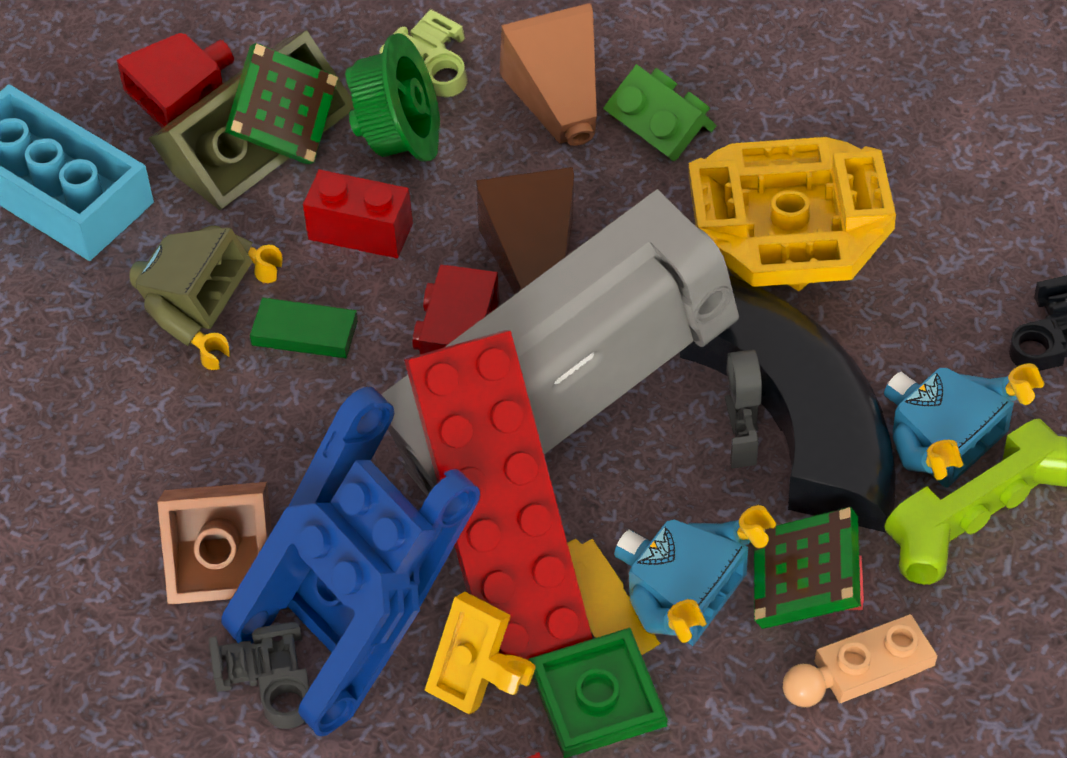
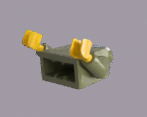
[129,225,283,370]

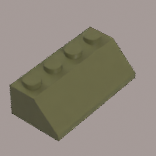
[148,30,354,210]

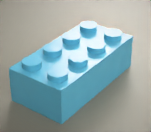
[0,84,154,261]

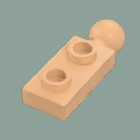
[783,614,937,707]

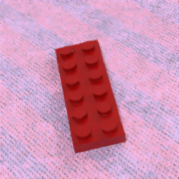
[404,330,593,660]

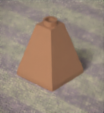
[500,3,597,146]

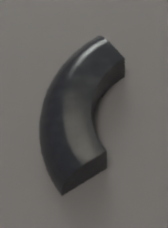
[680,276,896,533]

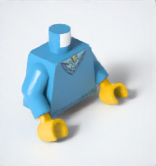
[884,364,1045,488]
[614,505,777,646]

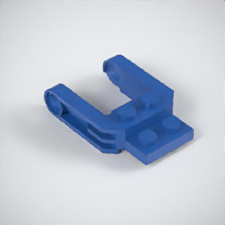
[288,387,480,653]
[221,460,436,736]

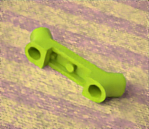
[884,419,1067,585]

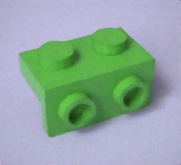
[603,64,717,161]

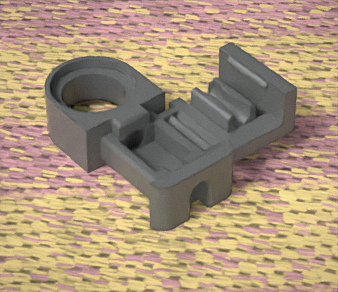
[725,349,762,469]
[208,622,310,729]

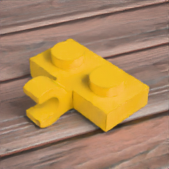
[424,591,536,715]

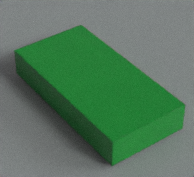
[250,297,358,359]

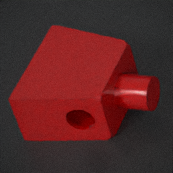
[117,33,234,128]

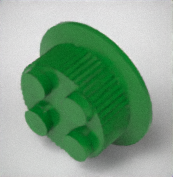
[345,33,440,162]

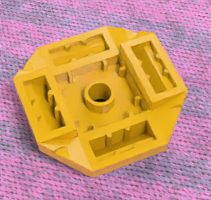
[689,137,896,291]

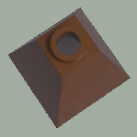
[476,167,574,294]

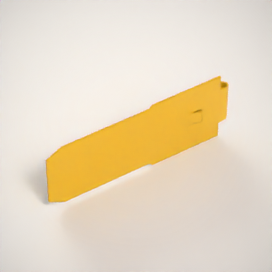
[567,538,661,655]

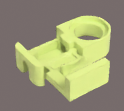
[380,9,467,97]

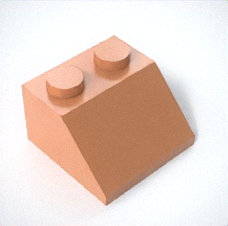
[157,482,272,605]

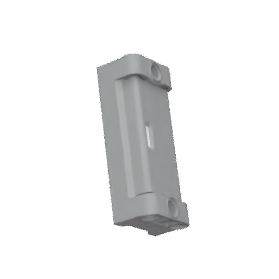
[381,189,739,496]

